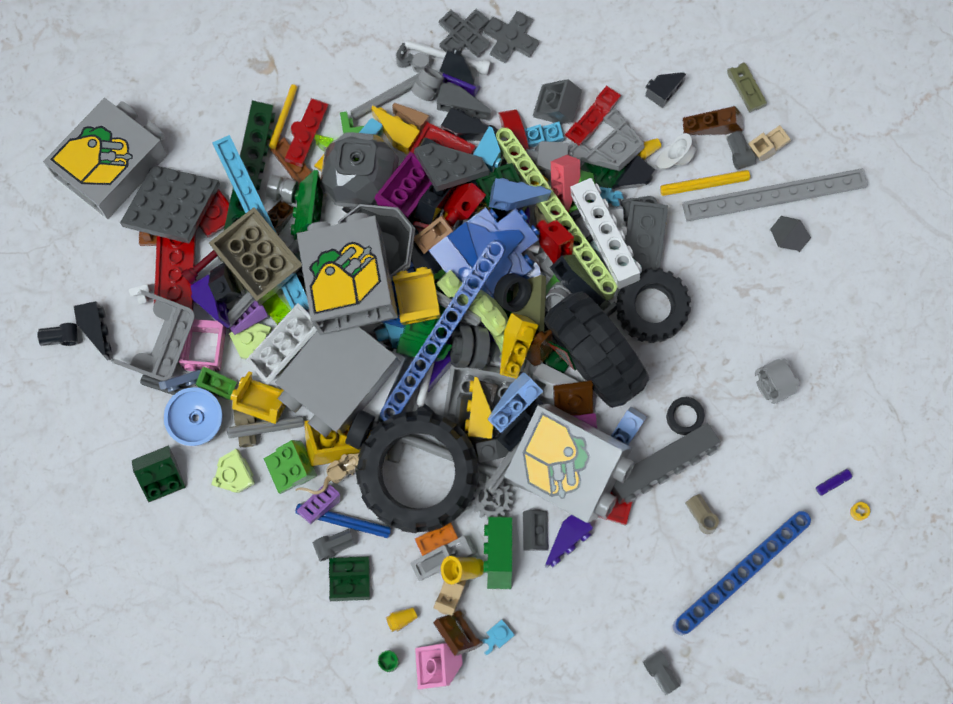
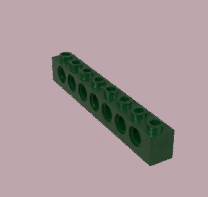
[224,100,276,230]

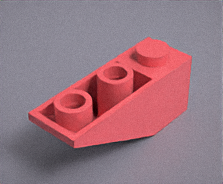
[551,155,580,215]

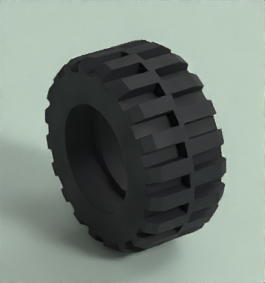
[616,268,691,343]

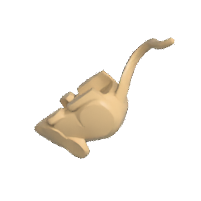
[295,453,359,495]

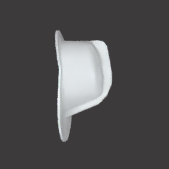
[656,133,697,169]

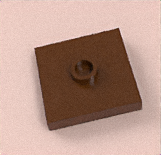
[553,380,594,416]

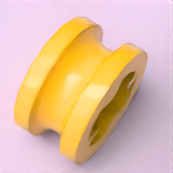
[850,502,870,521]

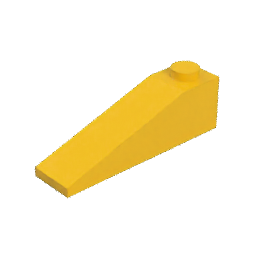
[304,420,372,466]

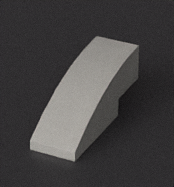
[411,535,477,581]

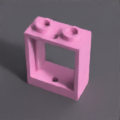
[179,319,226,371]

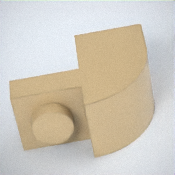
[748,125,791,161]
[433,580,467,616]

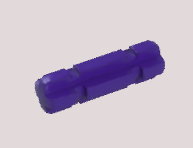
[816,469,853,496]

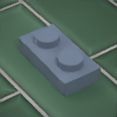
[159,370,201,392]

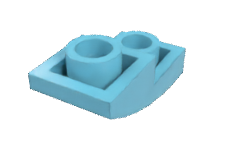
[524,122,565,147]

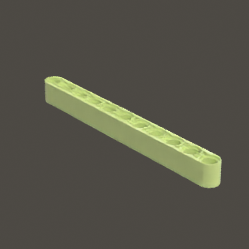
[496,128,617,300]

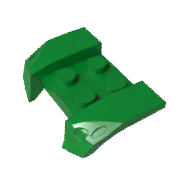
[396,284,453,361]

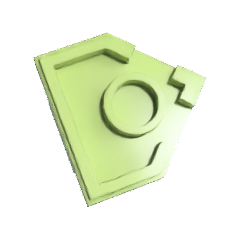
[229,323,272,360]
[211,449,255,493]

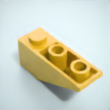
[371,105,420,155]
[500,313,538,379]
[465,376,493,439]

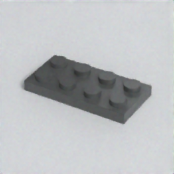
[625,201,668,271]

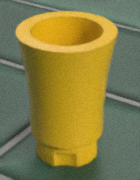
[441,556,484,585]

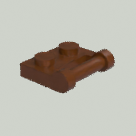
[433,610,483,656]

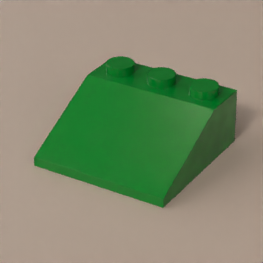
[291,170,324,240]

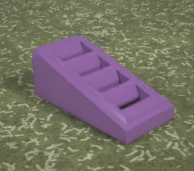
[230,301,268,335]
[297,483,340,525]

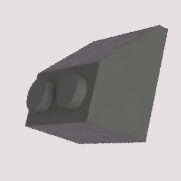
[532,79,582,124]

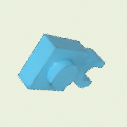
[590,187,624,207]
[481,619,515,655]

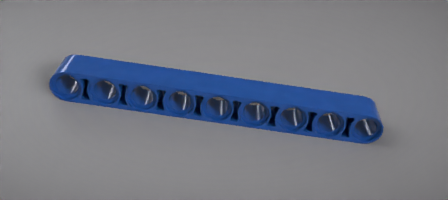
[673,511,811,636]

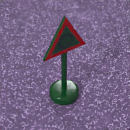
[542,341,577,373]

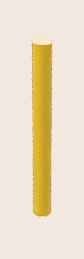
[269,84,298,149]

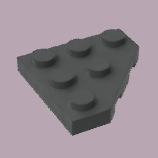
[414,143,489,191]

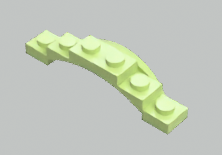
[436,270,509,358]

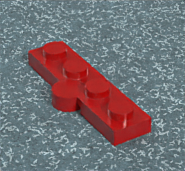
[285,98,328,167]

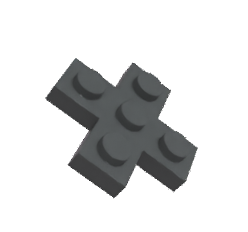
[439,9,490,57]
[484,11,539,63]

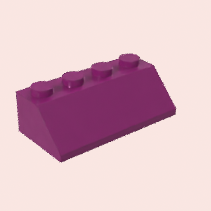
[374,152,432,220]

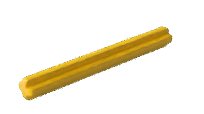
[660,170,750,196]

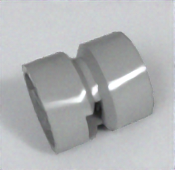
[411,67,444,101]
[266,175,298,204]
[545,282,572,312]

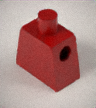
[443,183,486,226]
[536,220,574,263]

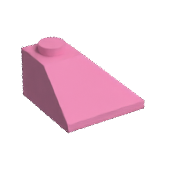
[415,644,462,689]

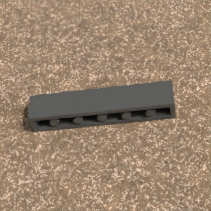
[611,423,721,504]

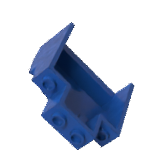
[429,207,540,298]

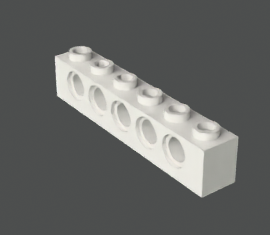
[570,178,642,289]

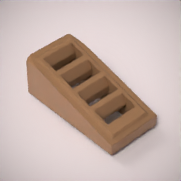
[392,102,430,133]

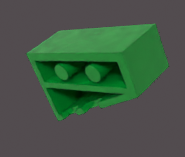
[483,517,512,589]

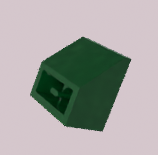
[132,445,186,503]

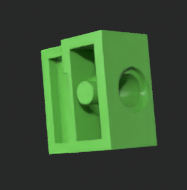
[263,440,317,494]

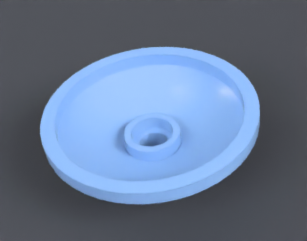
[164,387,223,446]

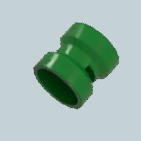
[378,651,399,672]

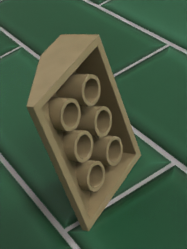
[209,207,302,306]

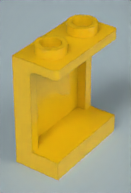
[392,267,441,325]
[231,371,286,424]

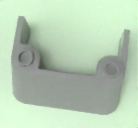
[111,289,194,381]

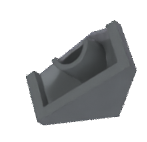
[770,216,811,253]

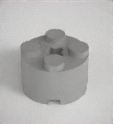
[755,359,800,404]

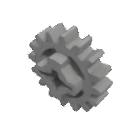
[471,477,513,520]

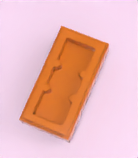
[415,523,458,556]

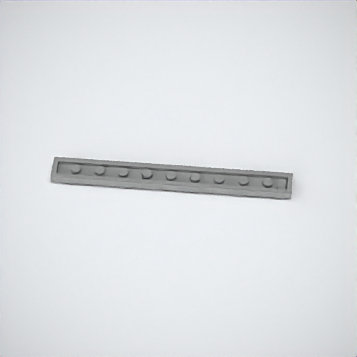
[682,168,867,222]

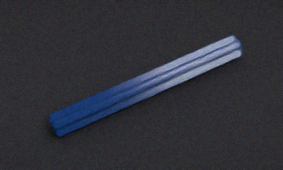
[295,503,391,538]

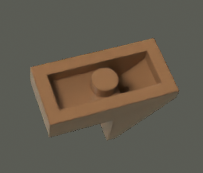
[414,215,454,254]

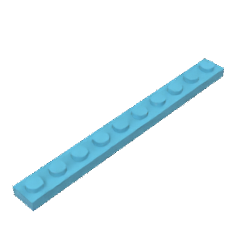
[212,135,309,310]

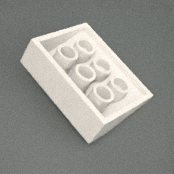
[246,303,317,385]

